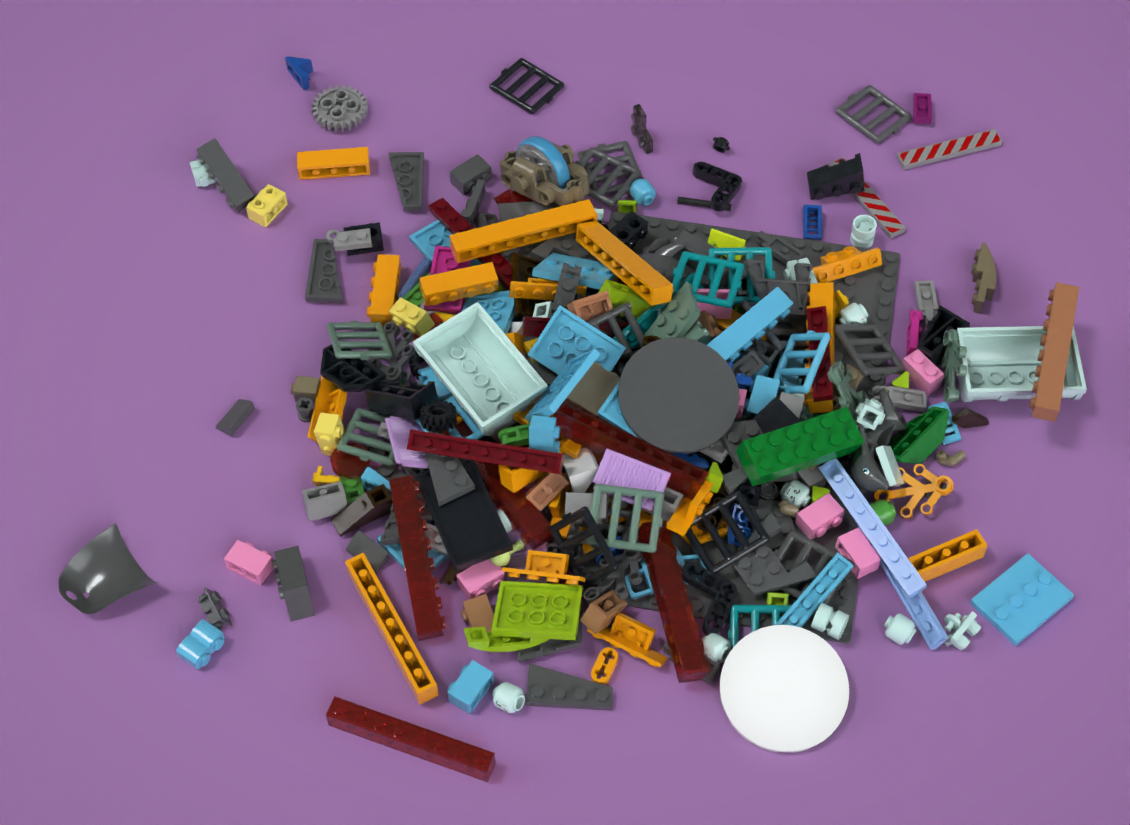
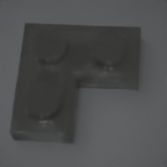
[631,104,653,154]

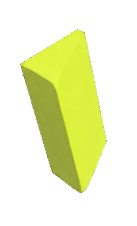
[707,229,746,261]

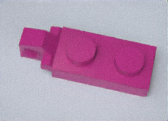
[906,309,923,356]

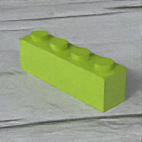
[598,279,651,319]

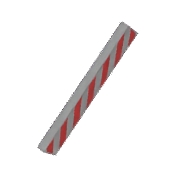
[897,129,1003,170]
[829,157,906,239]

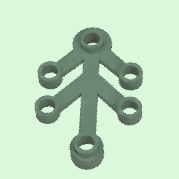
[941,329,967,403]
[828,361,868,416]

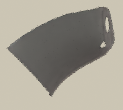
[59,524,159,614]

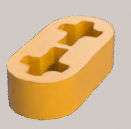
[591,647,618,685]

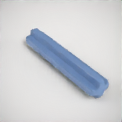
[396,258,431,300]

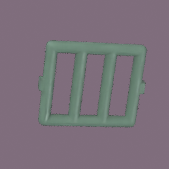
[327,321,393,360]
[337,408,395,466]
[586,484,664,553]

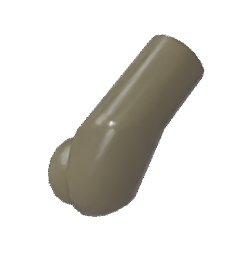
[936,450,966,467]
[778,500,800,520]

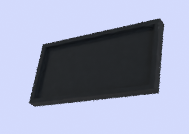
[414,458,513,572]

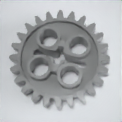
[311,85,368,132]

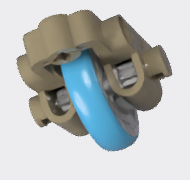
[500,136,589,206]

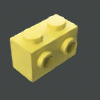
[246,184,288,228]
[389,297,435,337]
[314,412,345,456]

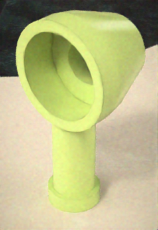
[490,540,525,566]

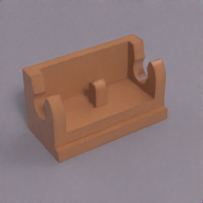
[567,290,613,322]
[526,472,569,511]

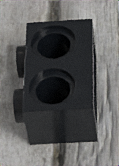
[609,211,648,250]
[343,222,384,256]

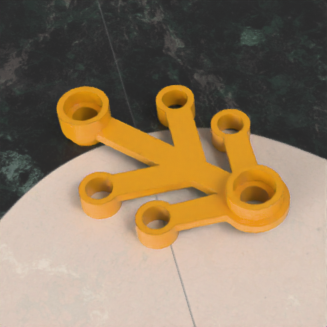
[874,464,954,519]

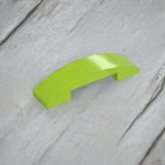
[464,626,550,652]

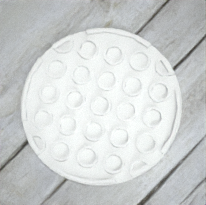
[720,625,849,753]

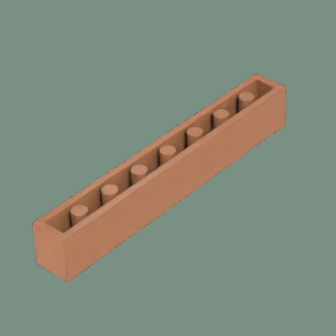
[1029,282,1080,422]

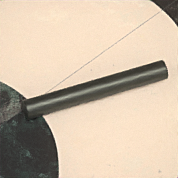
[677,196,732,211]

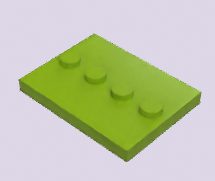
[491,581,583,641]

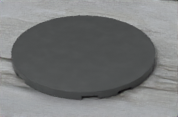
[618,337,739,454]

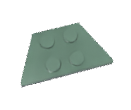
[644,281,701,339]

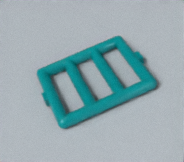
[706,247,775,304]
[672,251,745,308]
[728,604,792,649]

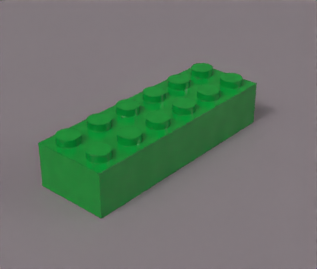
[735,407,865,487]

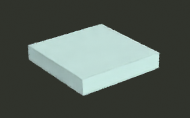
[876,445,904,486]

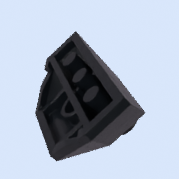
[320,344,386,392]

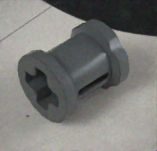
[296,397,313,422]

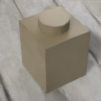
[291,376,320,404]

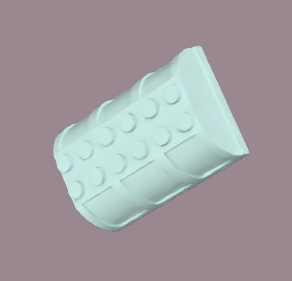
[413,302,548,436]
[955,325,1087,402]

